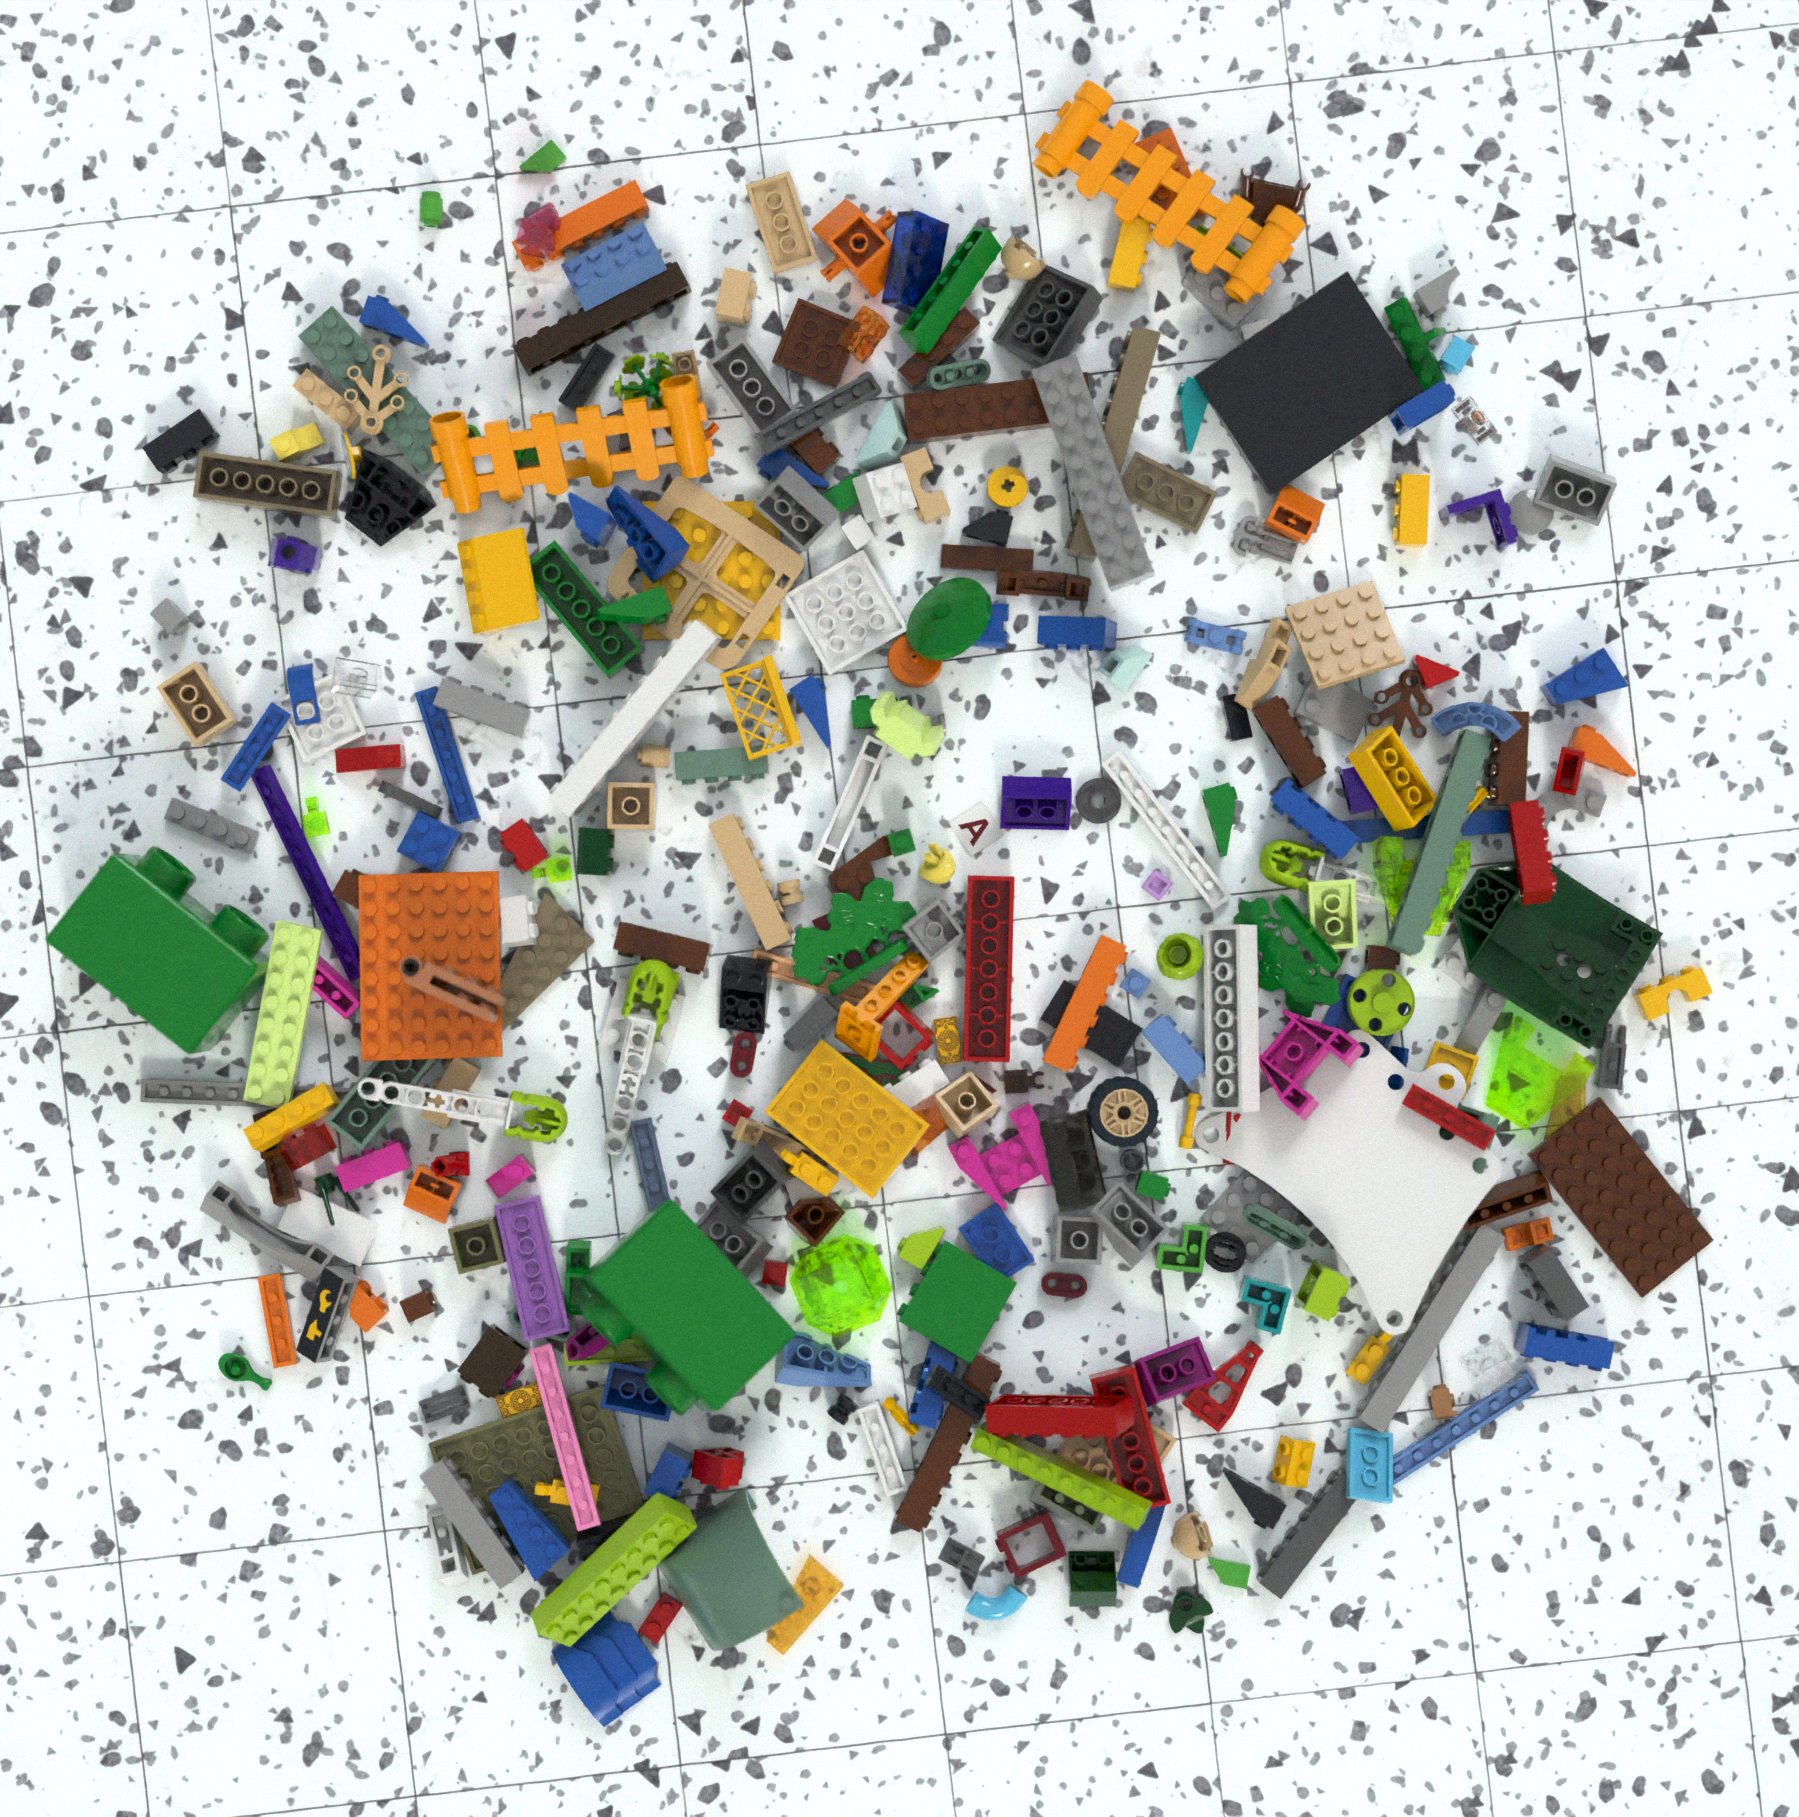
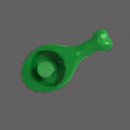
[218,1353,272,1391]

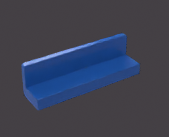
[220,701,291,792]

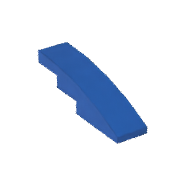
[1116,1505,1166,1589]

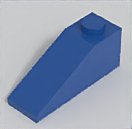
[359,294,429,349]
[756,449,829,490]
[789,675,831,749]

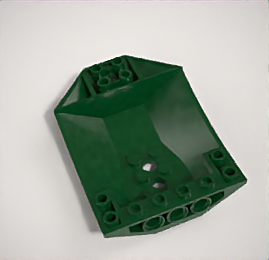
[1453,861,1663,1050]

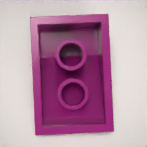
[1131,1336,1217,1407]

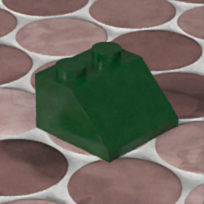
[576,827,615,876]

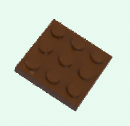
[772,298,862,390]

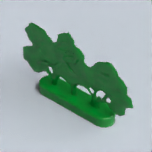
[791,877,917,996]
[1233,895,1342,1018]

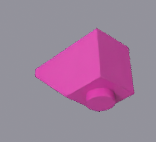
[485,1153,536,1198]

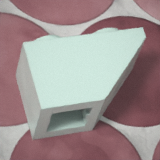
[1097,645,1153,692]

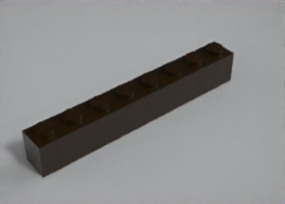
[513,261,692,376]

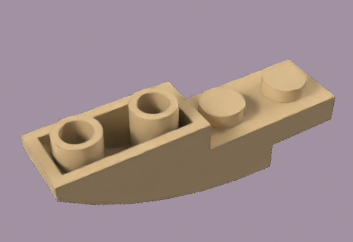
[1234,617,1292,711]

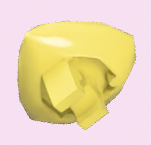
[919,843,956,884]

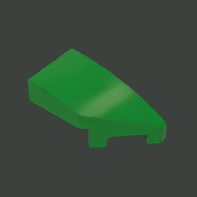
[899,984,940,1010]

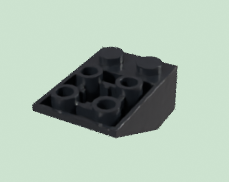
[719,955,773,1034]

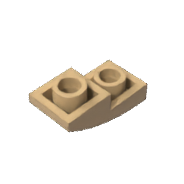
[671,349,703,398]

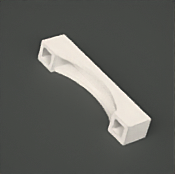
[812,735,888,872]

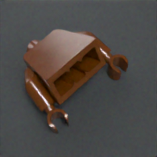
[1240,168,1311,227]

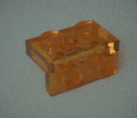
[837,305,890,364]

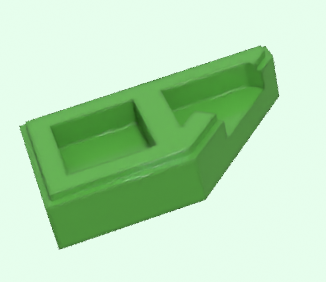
[519,139,567,174]
[1208,1557,1251,1589]

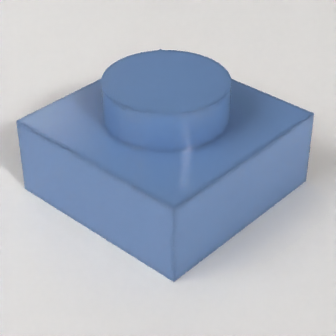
[1119,968,1152,999]

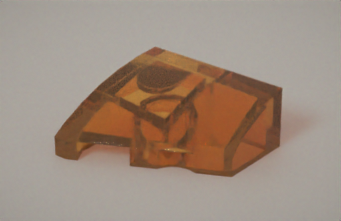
[911,1105,948,1157]

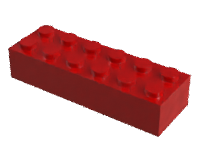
[1089,1364,1171,1509]
[985,1394,1135,1439]

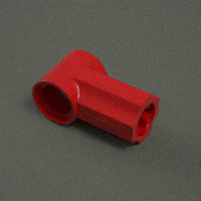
[431,1151,470,1177]

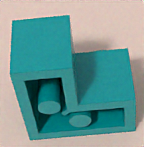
[1238,1275,1292,1335]

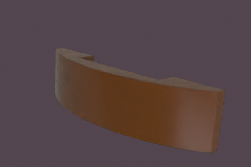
[996,570,1090,602]

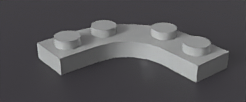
[1537,786,1607,829]

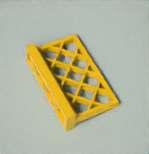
[720,655,802,761]

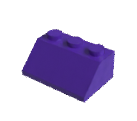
[1000,776,1072,830]

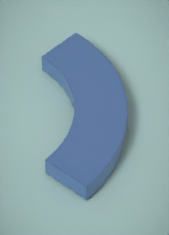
[1430,702,1522,742]

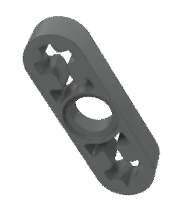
[378,780,443,819]

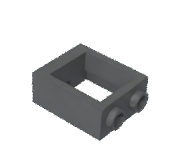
[783,996,839,1052]

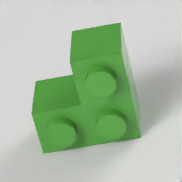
[1154,1222,1208,1273]

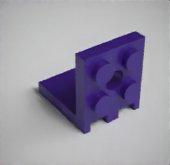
[1438,489,1518,551]

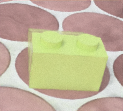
[1306,878,1358,949]

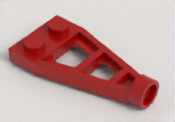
[1182,1339,1264,1433]

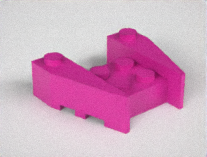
[1259,1010,1364,1122]
[948,1101,1051,1210]

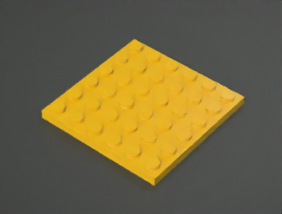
[642,501,781,640]

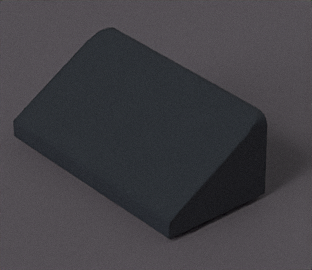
[1220,693,1253,742]

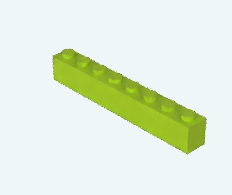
[970,1421,1153,1530]

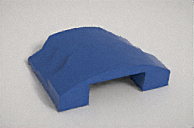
[551,1610,662,1727]

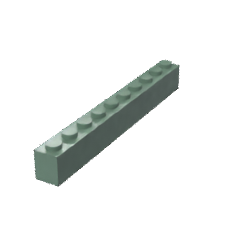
[1385,729,1492,957]

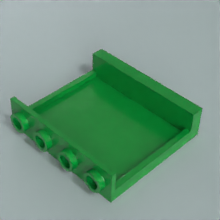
[896,1240,1017,1364]

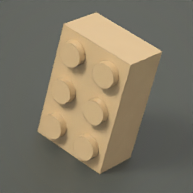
[156,662,240,747]

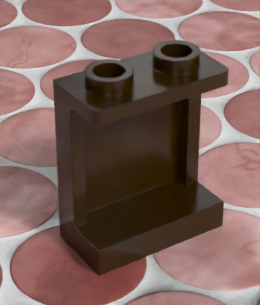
[457,1324,529,1399]

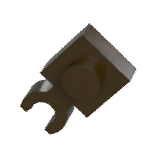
[1004,1069,1044,1094]

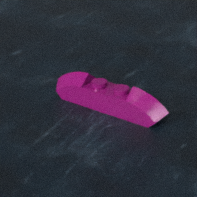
[565,1322,609,1360]

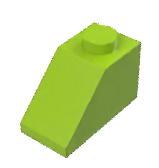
[896,1226,945,1270]

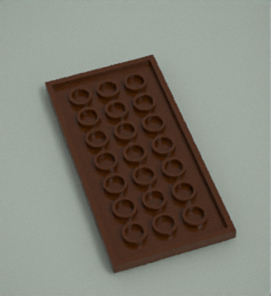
[1526,1097,1713,1298]

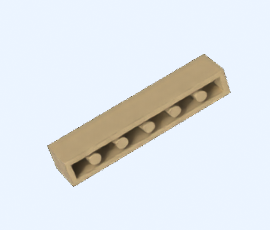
[708,813,794,951]

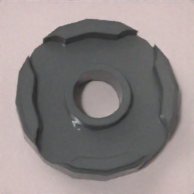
[1075,778,1121,824]

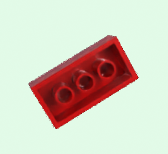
[1507,799,1557,905]

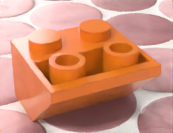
[1263,484,1325,545]
[403,1163,465,1224]

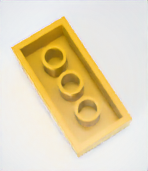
[1347,725,1436,832]

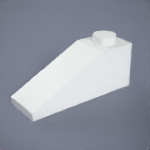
[427,1509,470,1587]

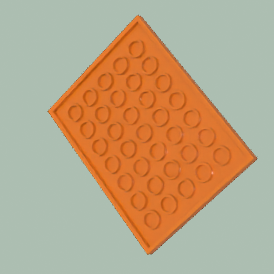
[358,871,503,1061]

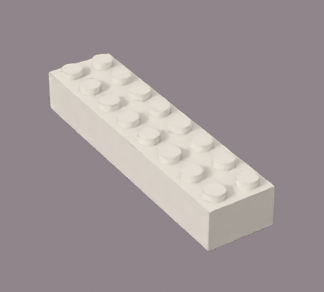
[1203,924,1260,1112]

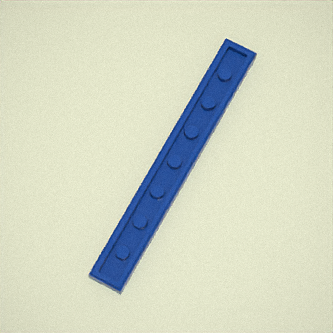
[1340,810,1510,843]

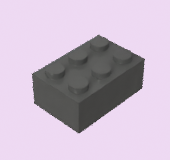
[710,1140,793,1225]
[1518,1243,1590,1322]

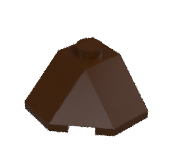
[784,1197,845,1247]

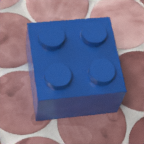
[397,810,463,873]
[643,1442,693,1500]

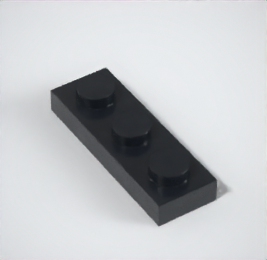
[558,342,616,413]
[924,1364,991,1421]

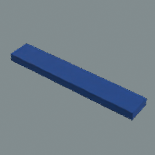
[415,686,480,825]

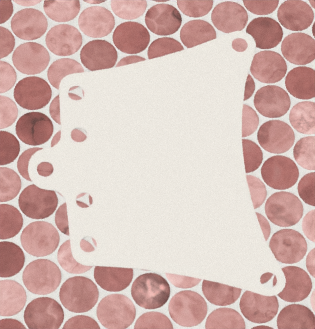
[1195,1029,1502,1335]

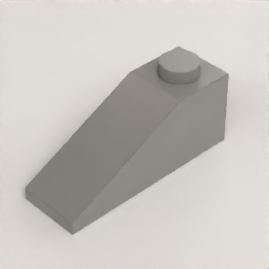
[1453,983,1507,1055]

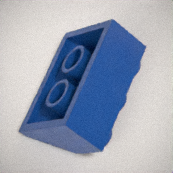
[567,492,617,549]
[600,1361,672,1422]

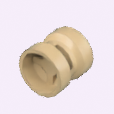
[777,879,804,906]

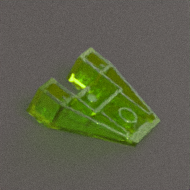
[1372,836,1471,936]
[1485,1015,1596,1130]

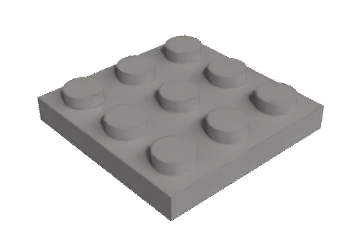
[1201,1169,1299,1264]

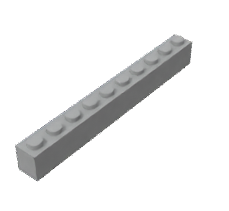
[1355,1225,1506,1434]

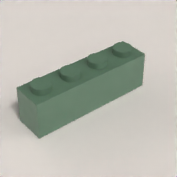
[674,745,769,785]

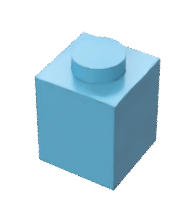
[1438,336,1476,376]

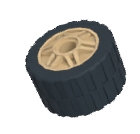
[1087,1076,1159,1148]

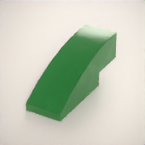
[565,1240,592,1315]

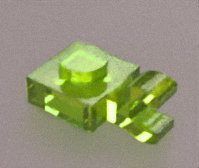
[302,796,331,838]
[531,857,573,883]

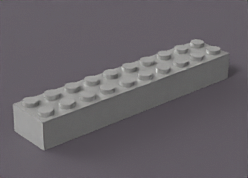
[1031,353,1155,592]

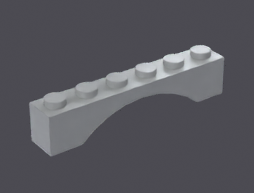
[199,1180,334,1284]

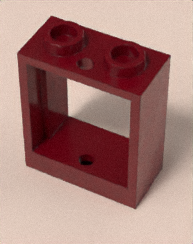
[995,1509,1067,1578]

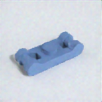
[1184,618,1247,655]

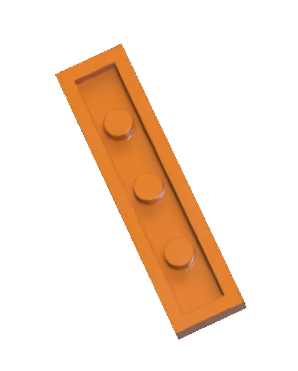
[257,1272,298,1368]

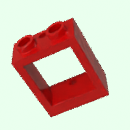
[876,998,935,1070]

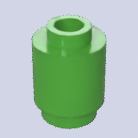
[419,191,443,227]

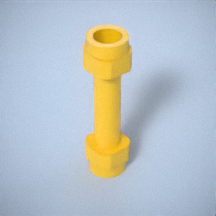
[1178,1092,1202,1149]

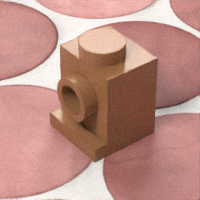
[1427,1384,1458,1421]

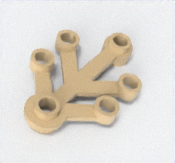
[344,344,409,435]

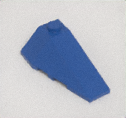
[606,485,690,584]

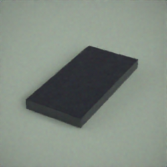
[1040,980,1142,1067]

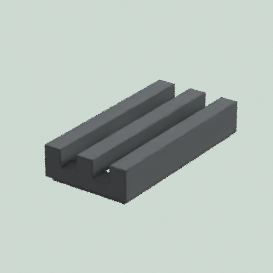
[418,1385,471,1424]

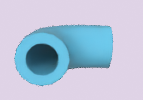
[965,1584,1028,1620]

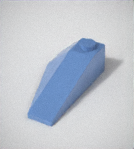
[774,1331,871,1387]

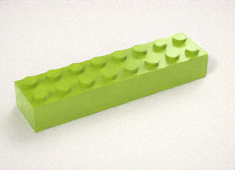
[530,1492,697,1647]

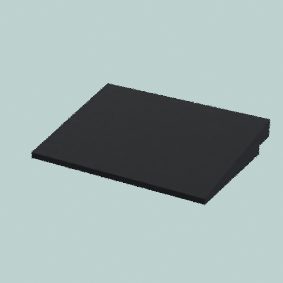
[1193,271,1424,495]

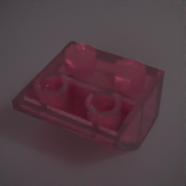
[516,202,561,260]

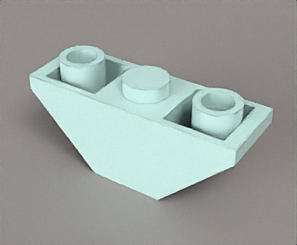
[855,400,908,471]

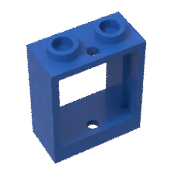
[1388,380,1456,436]

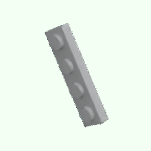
[164,797,260,853]

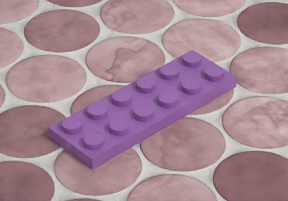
[494,1195,571,1342]

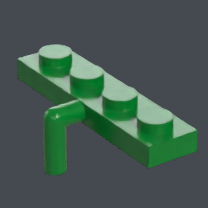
[1384,297,1446,391]

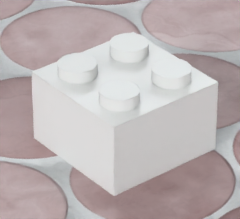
[852,462,918,523]

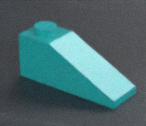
[1176,376,1208,455]

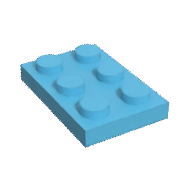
[1346,1427,1393,1504]

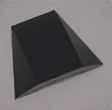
[344,449,437,547]

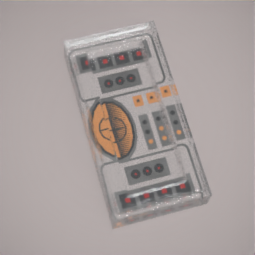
[1451,395,1498,446]

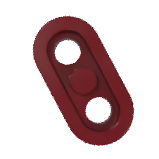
[730,1032,757,1078]
[1041,1271,1087,1298]

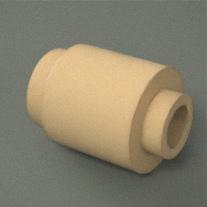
[637,743,671,768]

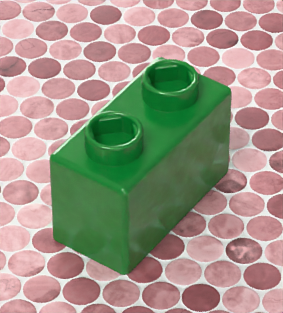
[45,846,269,1054]
[579,1199,796,1416]

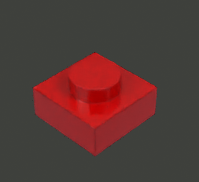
[721,1098,754,1127]
[762,1260,788,1287]

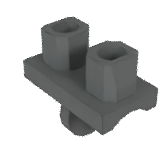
[938,1537,986,1578]

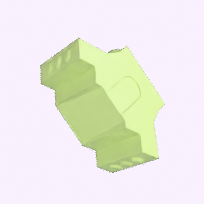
[870,691,945,760]

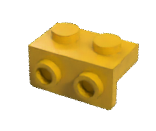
[1271,1435,1316,1488]

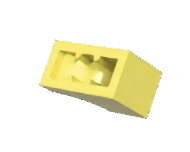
[269,422,326,463]

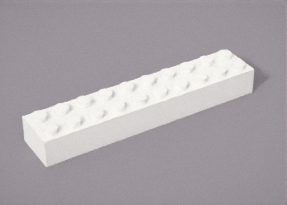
[548,619,723,817]

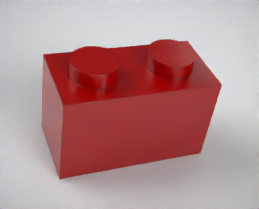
[500,818,551,872]

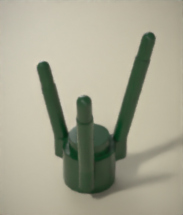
[314,1172,360,1226]

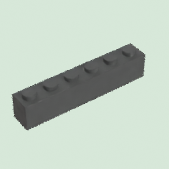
[1256,1468,1356,1599]

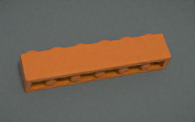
[512,180,650,272]
[1041,935,1128,1072]

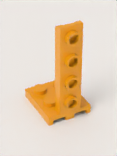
[834,950,929,1063]

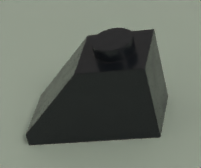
[961,509,1013,547]

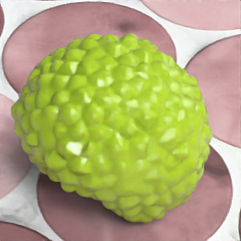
[1156,933,1204,980]

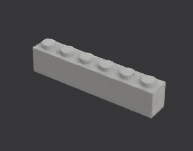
[419,1456,526,1589]

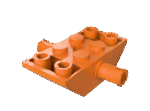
[811,198,907,298]

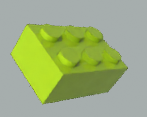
[1294,1259,1350,1322]

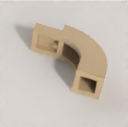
[731,1116,815,1164]

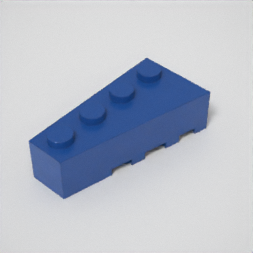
[1270,778,1360,860]
[1514,1321,1615,1371]
[908,1340,958,1429]
[489,1476,572,1582]

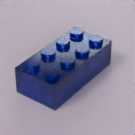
[881,210,949,315]

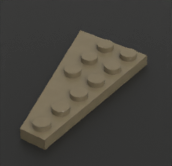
[501,892,595,1032]

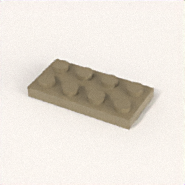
[1121,451,1217,535]

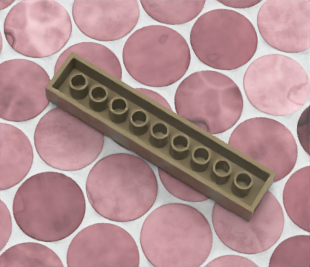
[1064,325,1161,562]

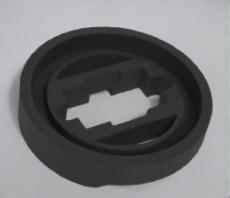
[1205,1232,1246,1273]

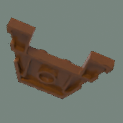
[827,835,908,902]

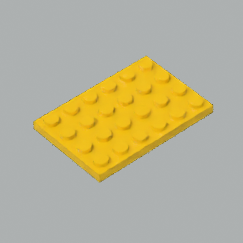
[764,1039,931,1199]

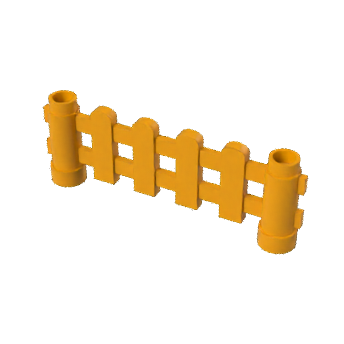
[1033,80,1306,304]
[428,375,715,514]

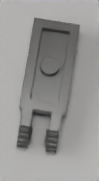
[1597,1023,1627,1090]

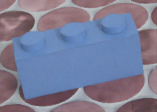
[1141,1014,1205,1085]

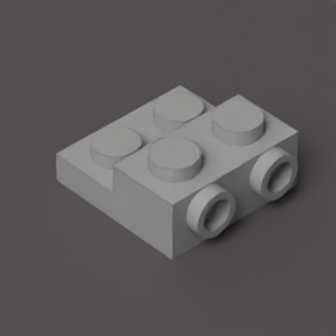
[901,897,966,963]

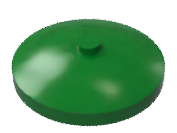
[907,577,992,661]

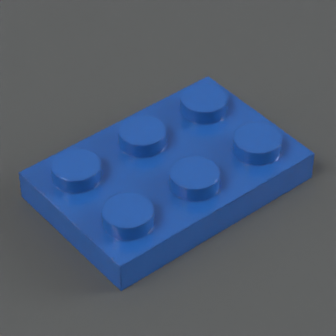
[958,1202,1035,1278]

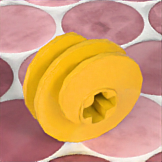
[987,466,1028,508]

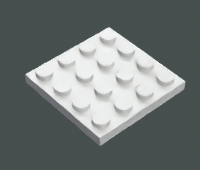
[784,550,907,676]

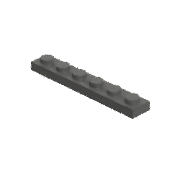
[754,372,882,456]

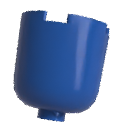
[972,603,1009,649]

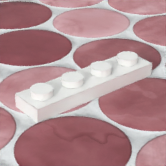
[857,1401,908,1497]

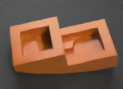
[1500,1217,1555,1251]

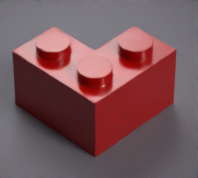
[691,1447,744,1490]

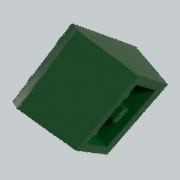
[1068,1551,1117,1607]

